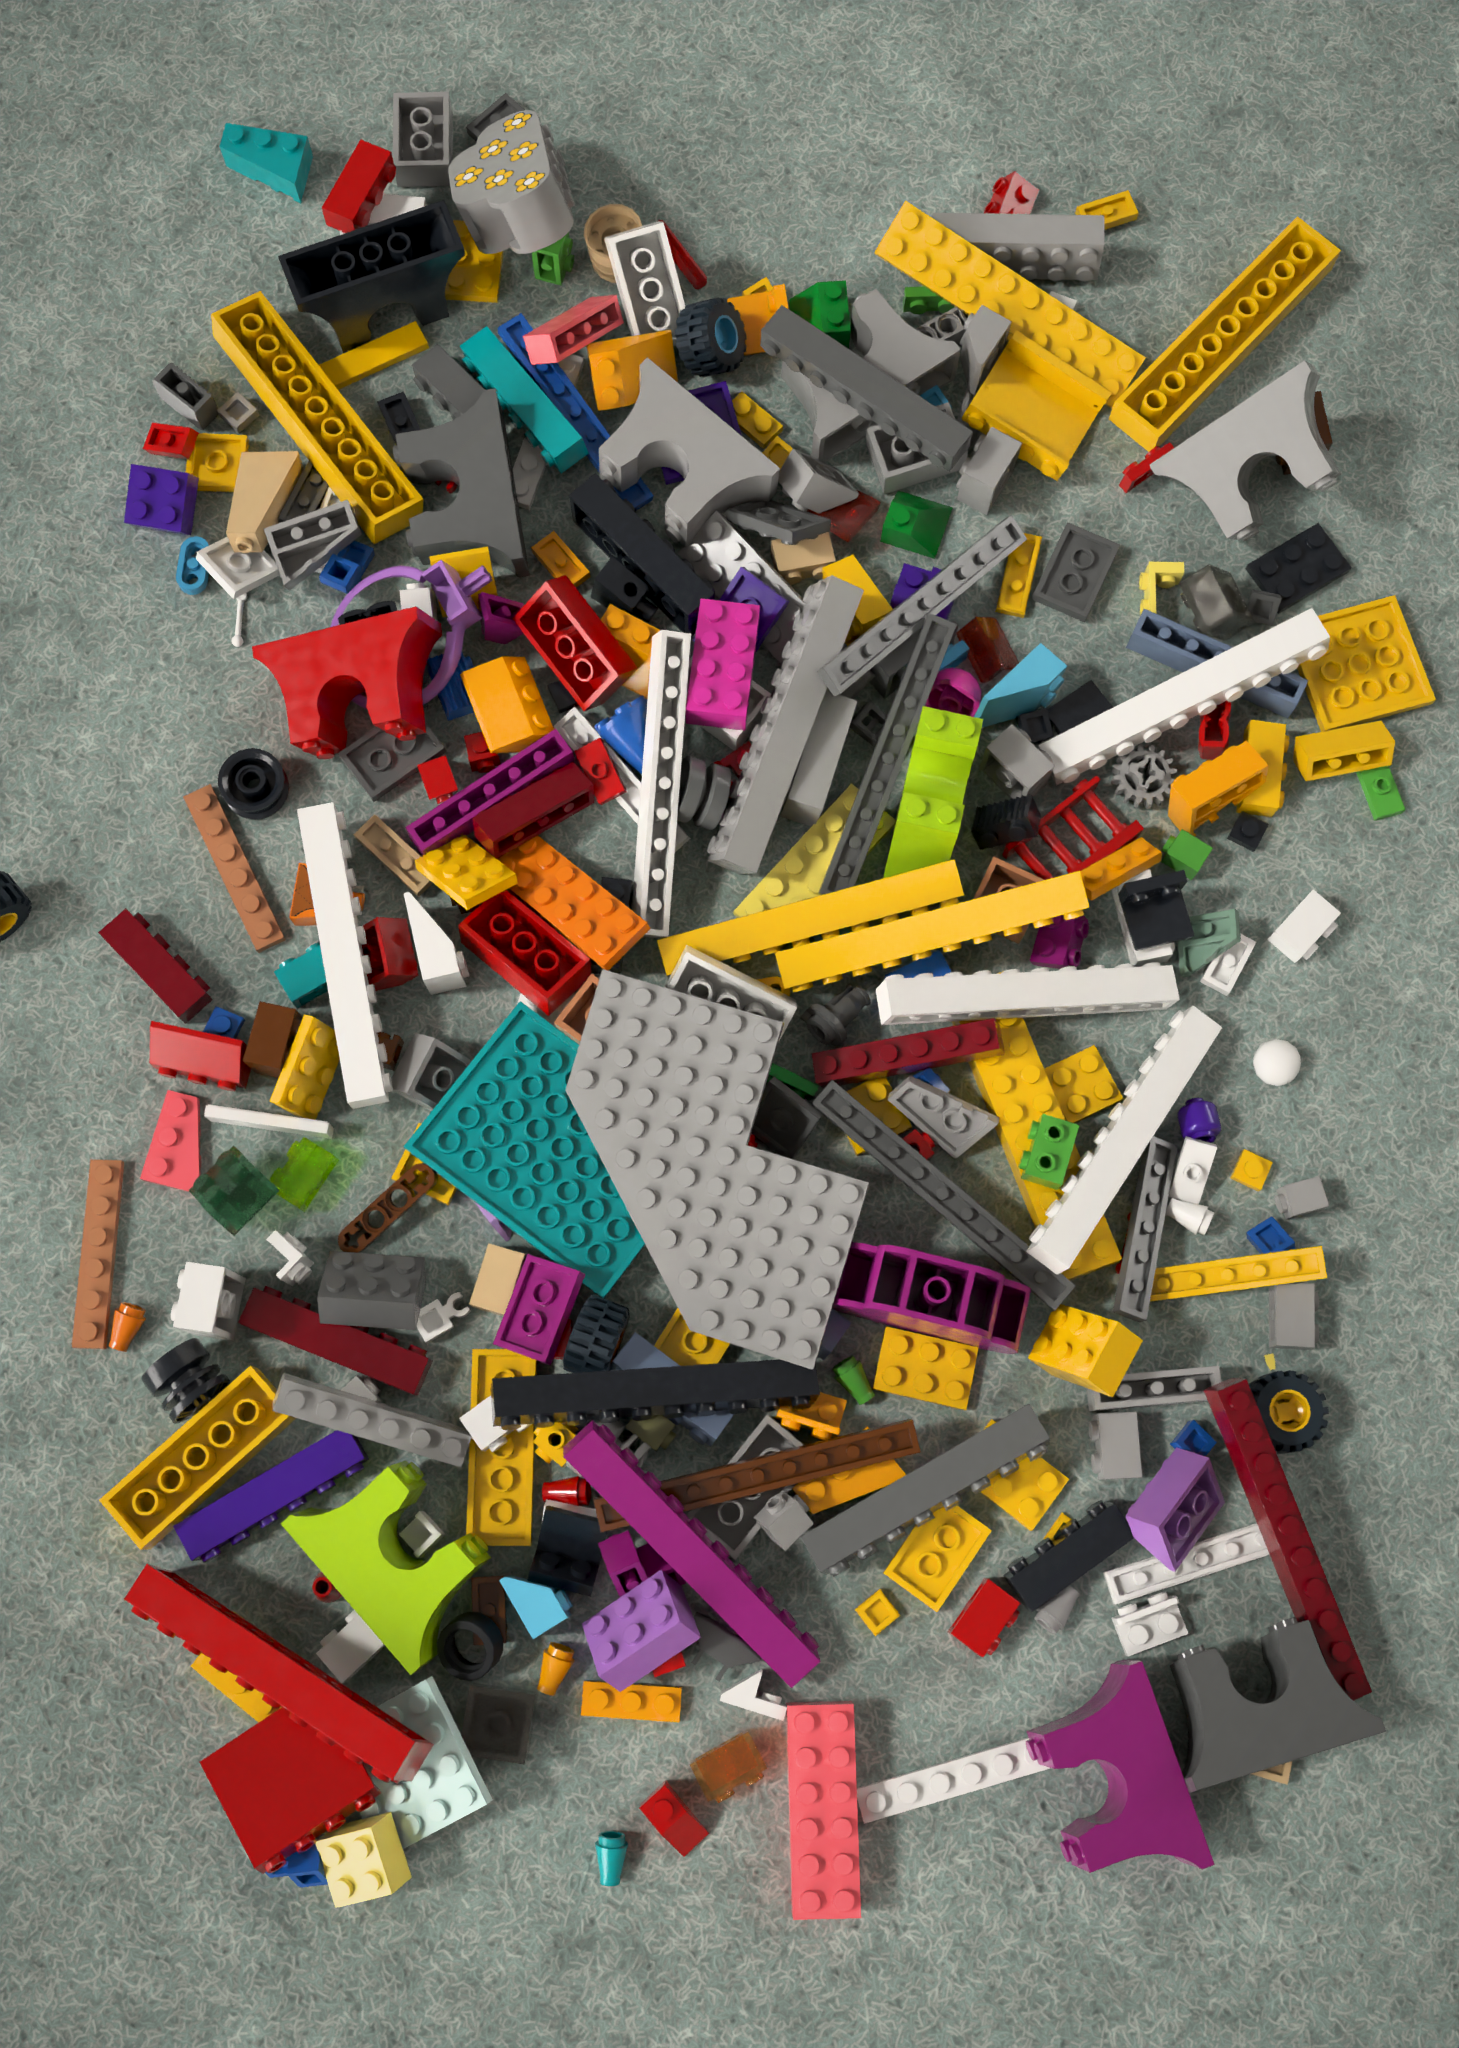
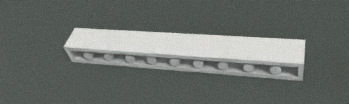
[1039,608,1330,785]
[632,630,691,939]
[297,802,393,1109]
[876,962,1180,1025]
[1026,1005,1222,1274]

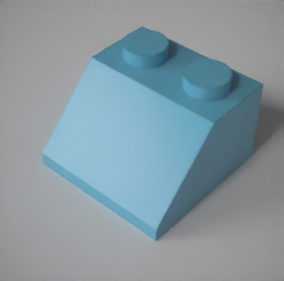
[499,1575,573,1639]

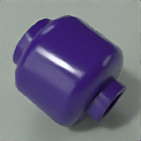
[1177,1098,1221,1143]

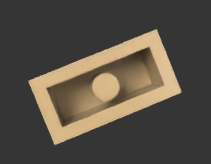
[771,532,836,585]
[469,1243,527,1316]

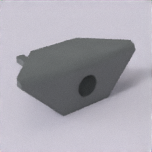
[691,1612,762,1682]

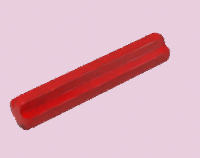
[657,220,707,290]

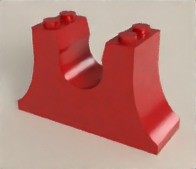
[252,606,442,759]

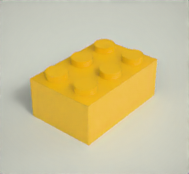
[1028,1304,1143,1397]

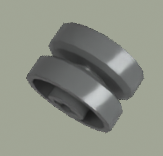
[677,756,731,831]

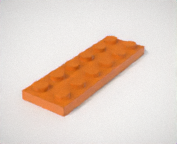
[497,835,651,971]

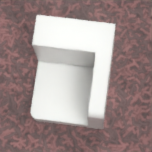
[399,1511,446,1558]

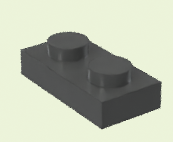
[466,93,525,142]

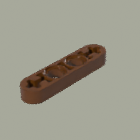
[338,1163,438,1253]

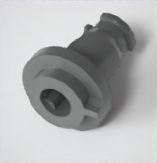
[800,983,871,1046]

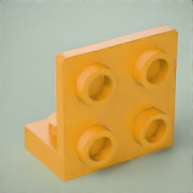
[727,284,788,356]
[775,1392,847,1440]

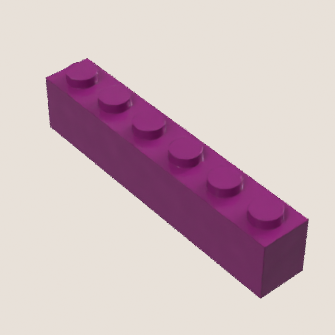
[405,729,575,856]

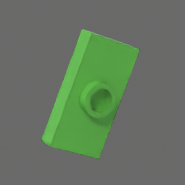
[1356,766,1405,821]

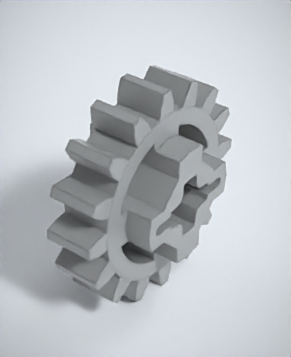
[1111,744,1177,809]

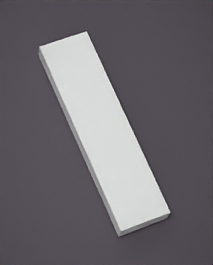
[204,1104,334,1139]

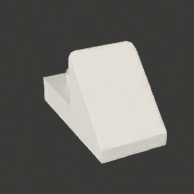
[720,1669,787,1721]

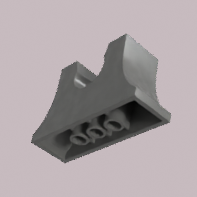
[393,388,530,578]
[1170,1617,1386,1793]

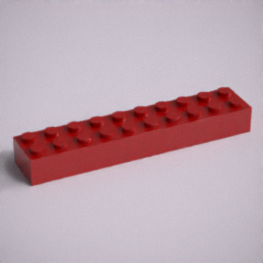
[124,1564,434,1784]

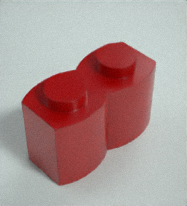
[1198,701,1231,760]

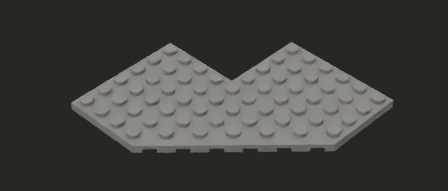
[566,969,870,1370]

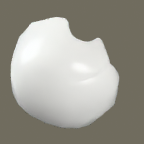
[1253,1039,1301,1086]

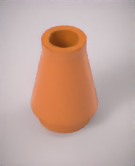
[108,1302,146,1352]

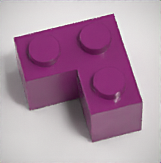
[598,1530,686,1597]

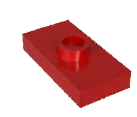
[574,738,627,805]

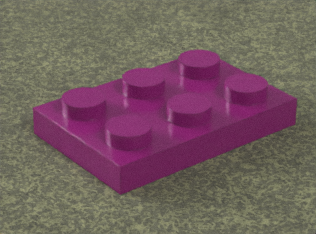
[493,1254,585,1365]

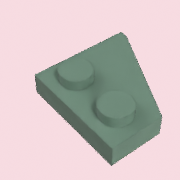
[1178,909,1241,977]

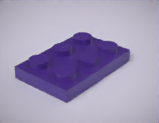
[692,567,790,653]

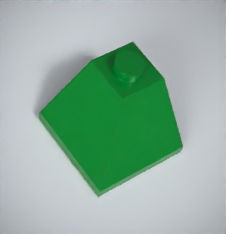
[880,490,953,559]

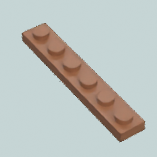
[183,784,286,953]
[72,1159,124,1349]

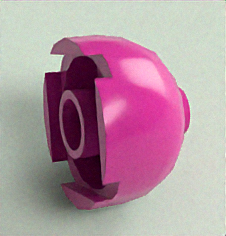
[925,667,982,717]

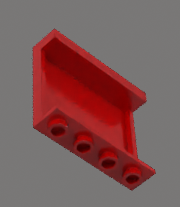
[199,1707,381,1874]

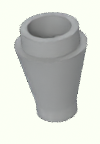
[1034,1585,1080,1634]

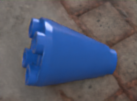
[594,695,647,775]

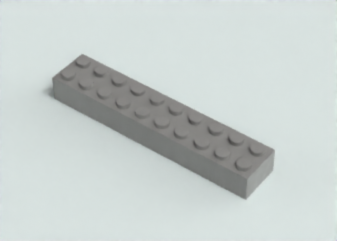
[707,575,864,875]

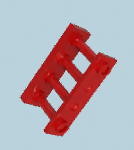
[1002,775,1144,880]

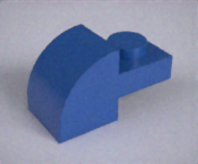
[319,540,375,594]
[265,1844,328,1888]

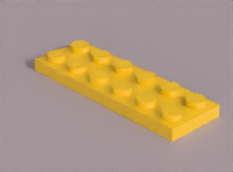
[466,1349,537,1546]

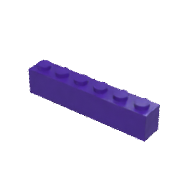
[173,1430,369,1563]

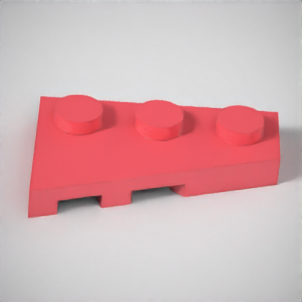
[140,1090,202,1195]

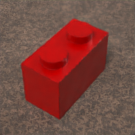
[947,1578,1020,1658]

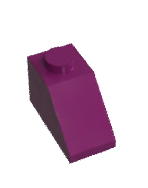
[478,592,524,644]

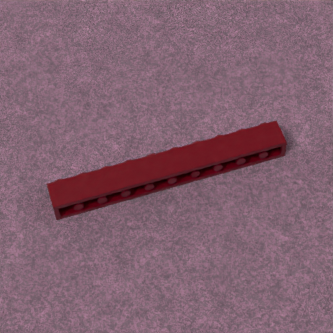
[1204,1378,1372,1701]

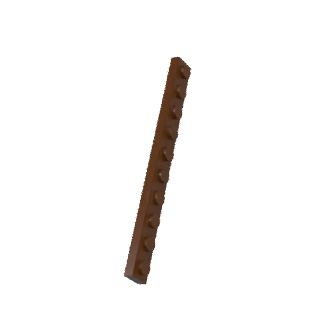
[593,1418,921,1532]

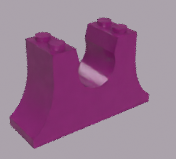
[1026,1659,1215,1873]

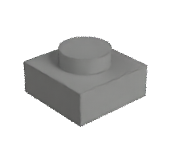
[217,392,260,433]

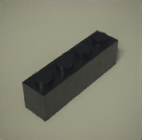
[1003,1500,1134,1612]

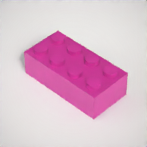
[686,598,760,731]

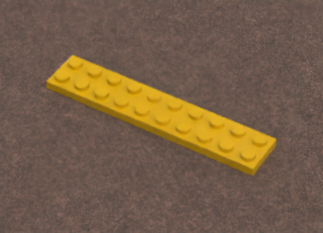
[874,201,1146,408]

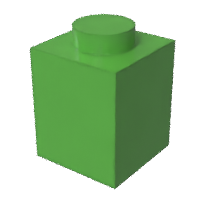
[1161,829,1213,880]

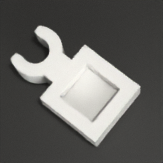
[417,1292,471,1343]

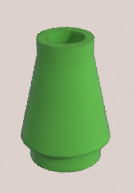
[832,1355,875,1405]

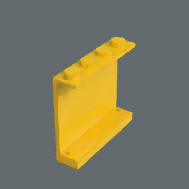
[961,330,1112,481]

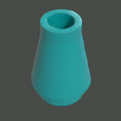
[595,1831,628,1886]

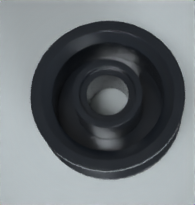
[218,748,289,820]

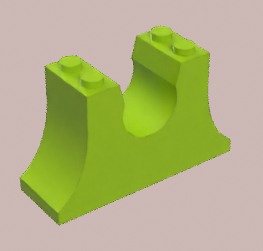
[883,706,983,878]
[281,1460,491,1675]

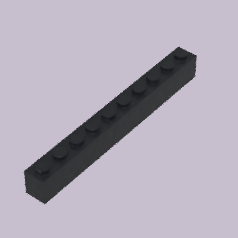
[490,1359,820,1430]

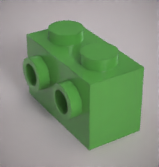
[532,232,575,286]
[1018,1114,1080,1190]

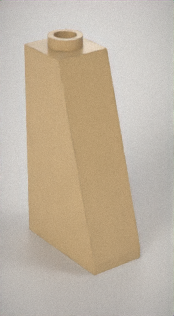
[226,451,304,553]

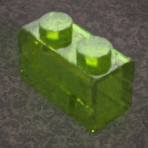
[268,1137,339,1213]

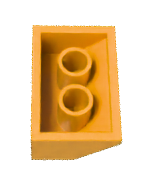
[601,604,660,699]
[460,656,554,753]

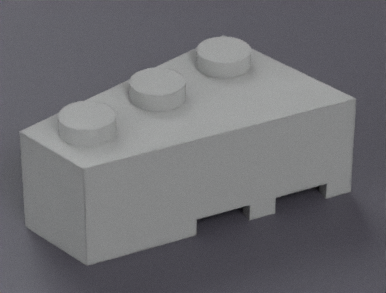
[264,499,362,591]

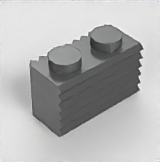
[152,363,219,430]

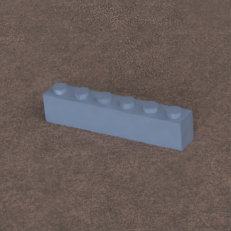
[1126,609,1308,718]

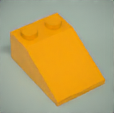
[586,330,678,411]

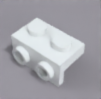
[266,1230,314,1286]

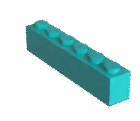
[460,326,589,474]

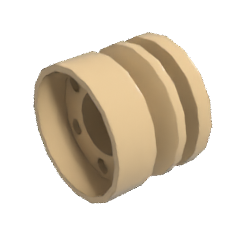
[584,204,642,283]

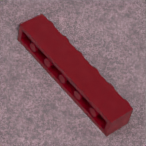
[811,1018,1005,1088]
[238,1286,433,1396]

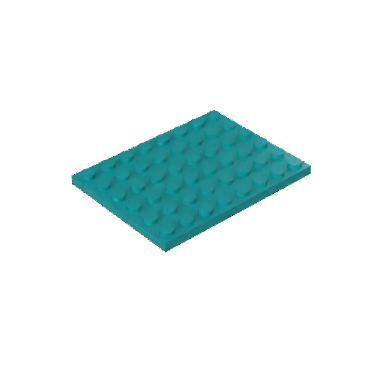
[403,1001,645,1299]

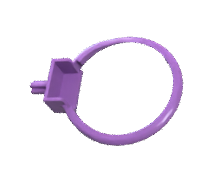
[330,560,492,709]

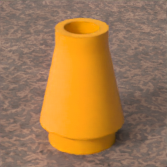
[537,1642,575,1696]

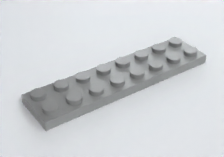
[678,510,875,699]

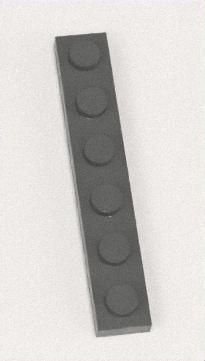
[1113,1136,1177,1323]

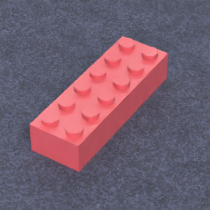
[786,1701,861,1920]

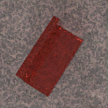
[956,617,1019,683]

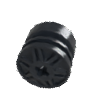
[142,1338,230,1424]

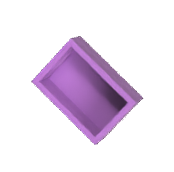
[582,1570,701,1692]

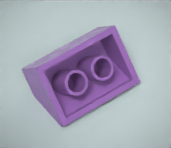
[1126,1447,1225,1572]

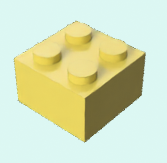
[315,1812,412,1908]

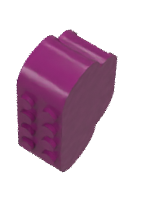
[832,1242,1032,1354]

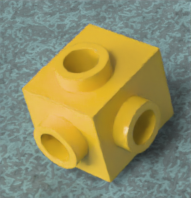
[533,1421,578,1468]

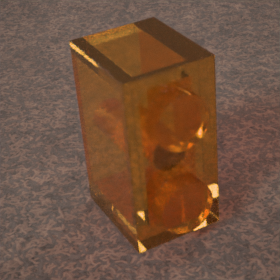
[690,1729,767,1803]

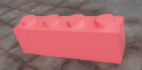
[523,295,624,365]

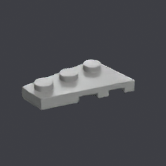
[887,1075,999,1159]

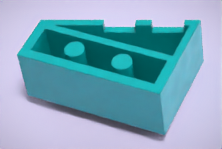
[219,123,313,204]

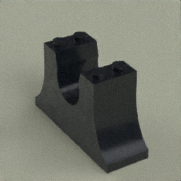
[278,200,465,353]

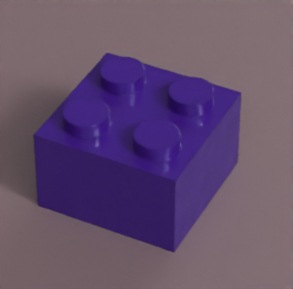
[124,464,199,536]

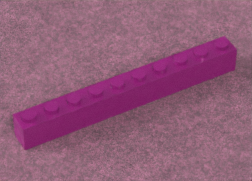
[563,1420,821,1688]

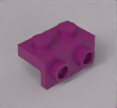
[1030,915,1089,969]

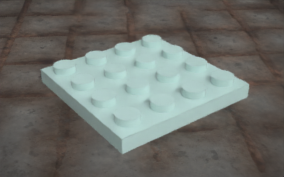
[360,1676,493,1849]

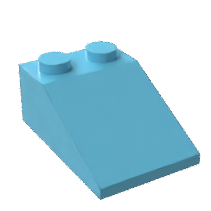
[974,643,1067,727]

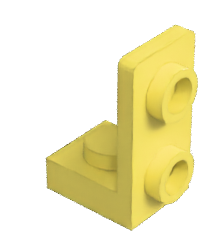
[1139,561,1184,616]

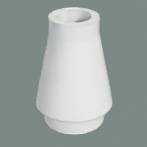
[1165,1198,1214,1235]

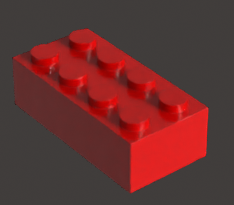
[512,575,638,711]
[458,890,591,1016]

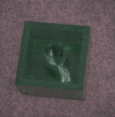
[189,1145,280,1236]

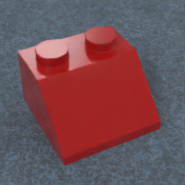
[362,917,419,991]

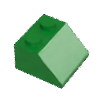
[788,280,851,349]

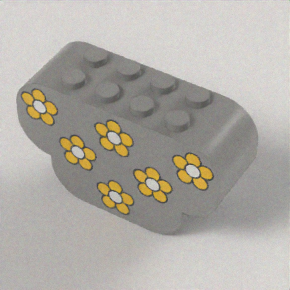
[448,110,575,254]

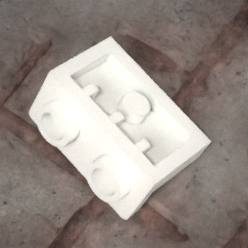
[1112,1592,1188,1656]

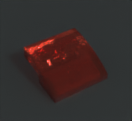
[807,490,881,543]

